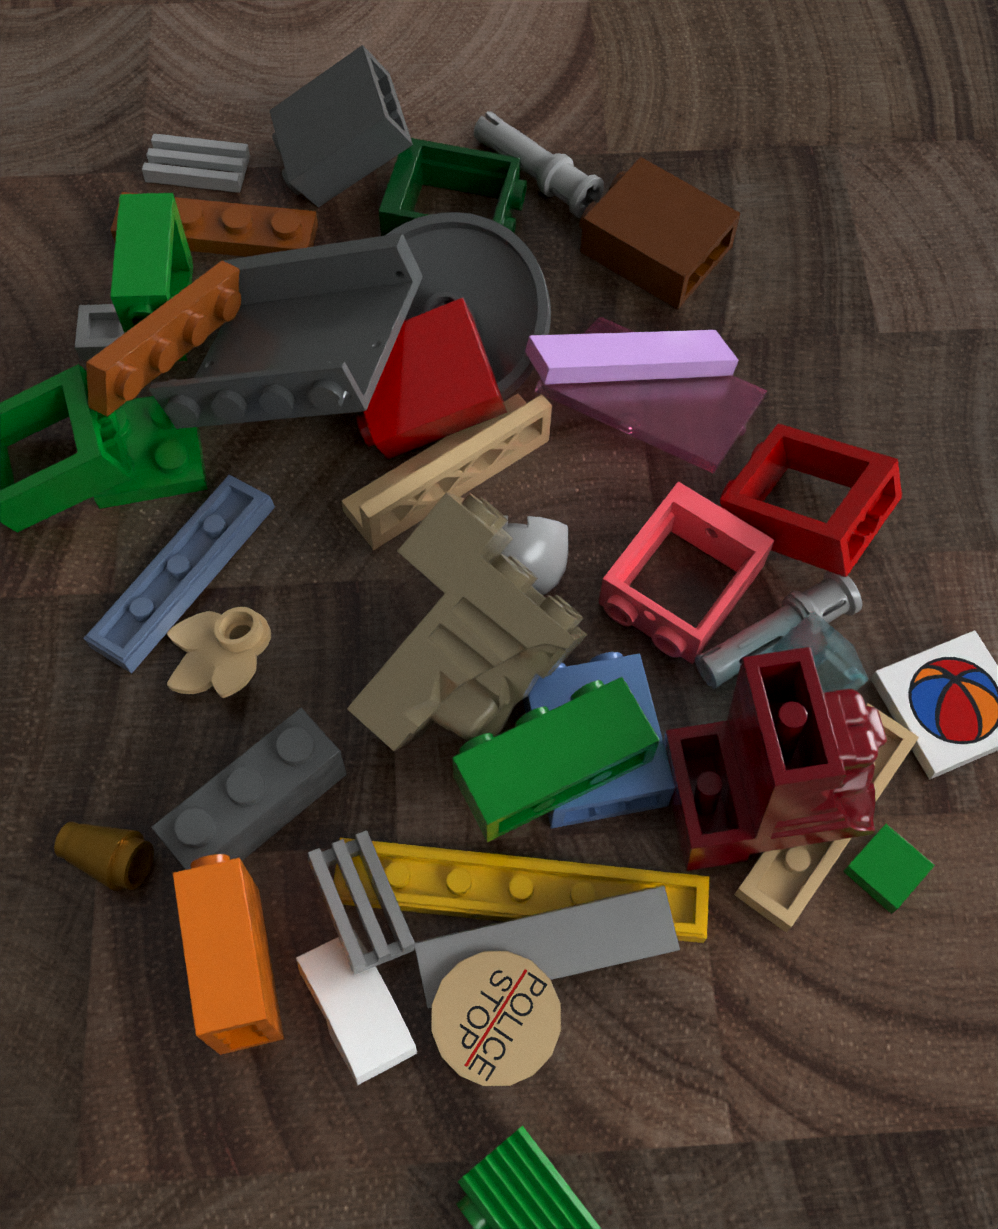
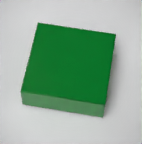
[843,824,935,914]

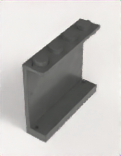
[149,233,423,429]

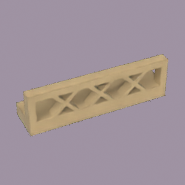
[341,393,552,550]

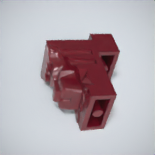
[664,647,887,871]

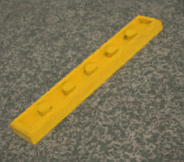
[333,838,709,943]

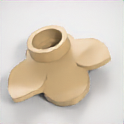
[166,607,271,698]

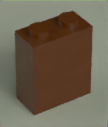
[579,157,741,310]

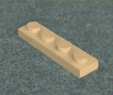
[734,703,919,933]

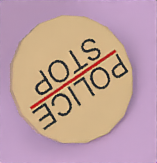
[431,951,561,1086]

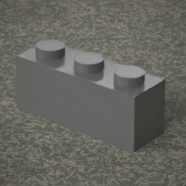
[151,708,347,870]

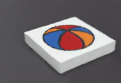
[871,630,998,780]

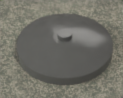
[386,212,551,400]

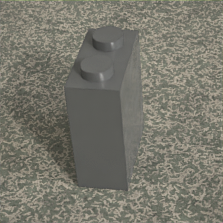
[269,45,413,208]

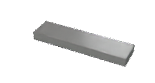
[415,885,680,1008]

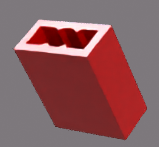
[356,297,508,459]

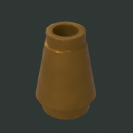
[54,822,154,891]

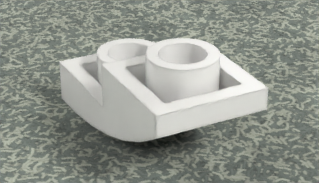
[296,929,417,1085]

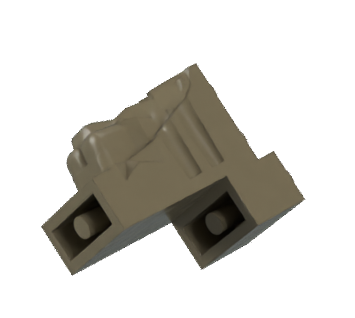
[347,492,587,751]

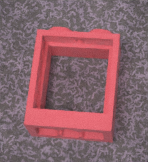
[598,481,774,664]

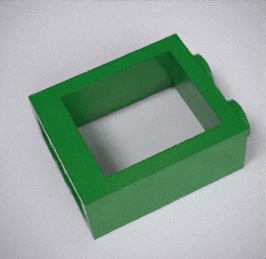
[110,193,193,361]
[0,364,131,533]

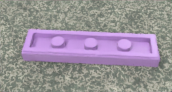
[525,330,739,384]

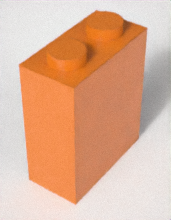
[173,854,284,1055]

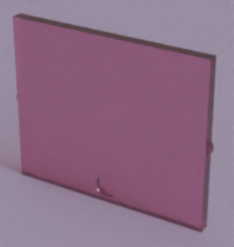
[535,317,767,474]

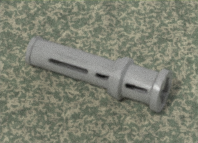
[473,111,604,218]
[695,571,862,689]

